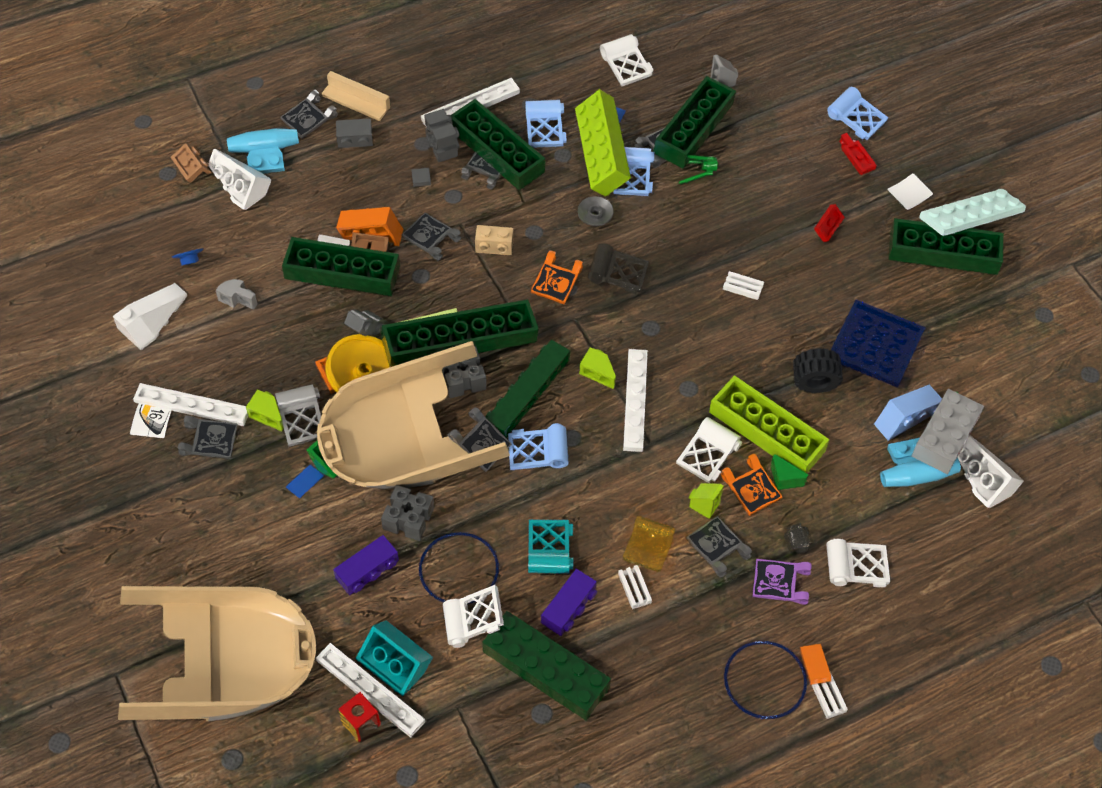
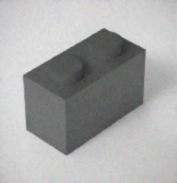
[336,118,373,148]

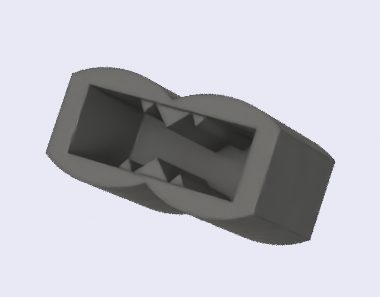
[344,309,388,337]

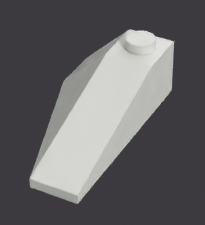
[208,149,272,210]
[113,283,187,350]
[957,435,1024,508]

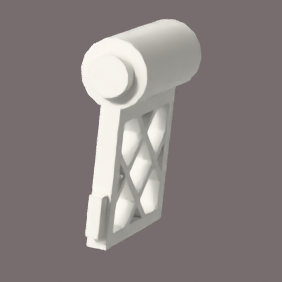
[600,34,654,86]
[676,417,742,483]
[826,539,890,587]
[443,585,504,648]

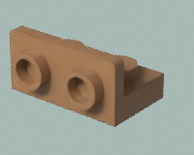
[171,143,211,183]

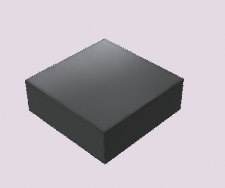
[411,168,431,187]

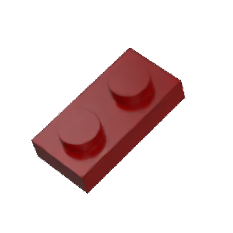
[814,204,845,242]

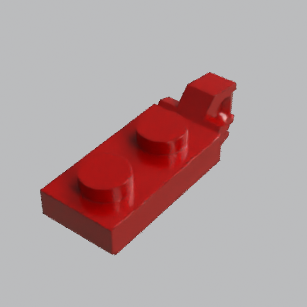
[839,133,877,175]

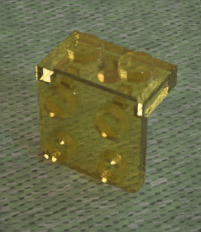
[623,515,675,572]

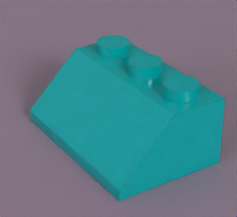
[355,620,433,696]

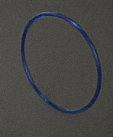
[419,532,499,604]
[724,641,807,719]

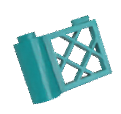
[528,520,573,573]

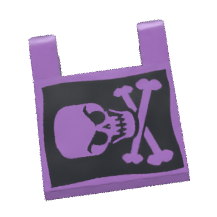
[753,559,812,605]

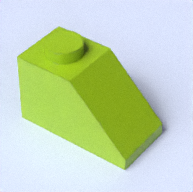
[579,347,616,389]
[246,389,284,431]
[689,483,724,519]

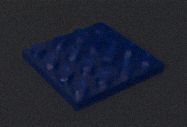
[831,300,925,388]

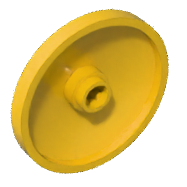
[325,334,390,393]

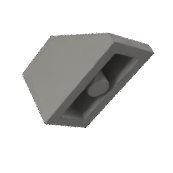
[710,55,738,87]

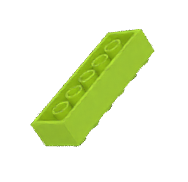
[575,89,631,197]
[709,375,830,473]

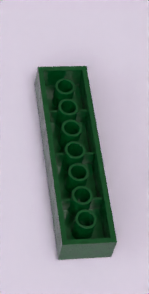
[381,299,539,367]

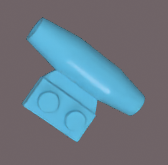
[227,128,299,174]
[880,438,961,487]

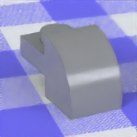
[216,279,258,310]

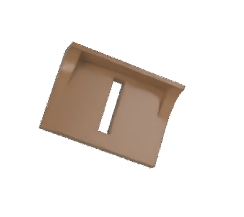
[351,232,389,252]

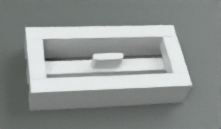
[723,271,764,300]
[618,565,652,609]
[812,672,848,719]

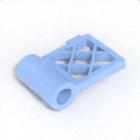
[827,87,888,140]
[525,100,567,148]
[613,147,654,196]
[508,423,569,470]

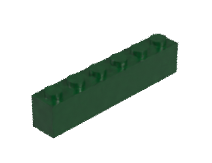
[485,339,570,438]

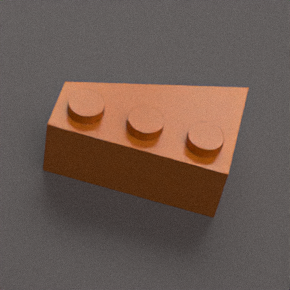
[336,207,404,246]

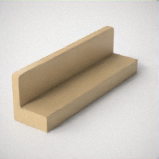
[322,71,390,121]

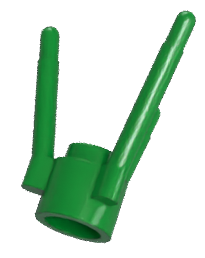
[679,155,718,184]

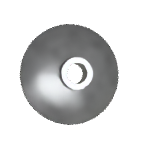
[578,196,613,226]

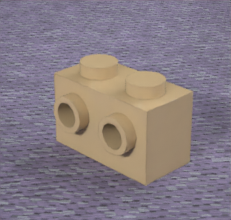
[475,225,513,255]

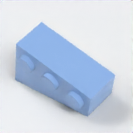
[874,384,942,441]

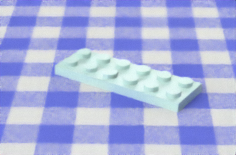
[919,189,1026,236]

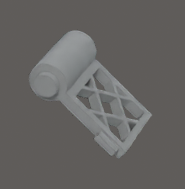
[275,384,321,447]

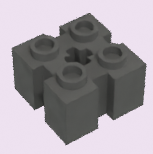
[424,109,460,162]
[442,346,486,398]
[381,485,434,541]

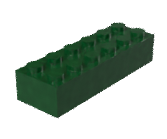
[653,76,736,169]
[450,99,545,190]
[888,218,1004,275]
[282,237,400,296]
[482,611,611,721]

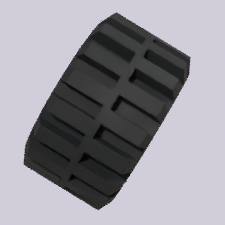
[793,348,843,393]

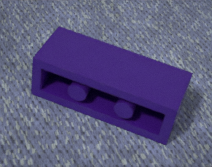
[333,535,399,595]
[541,569,597,636]

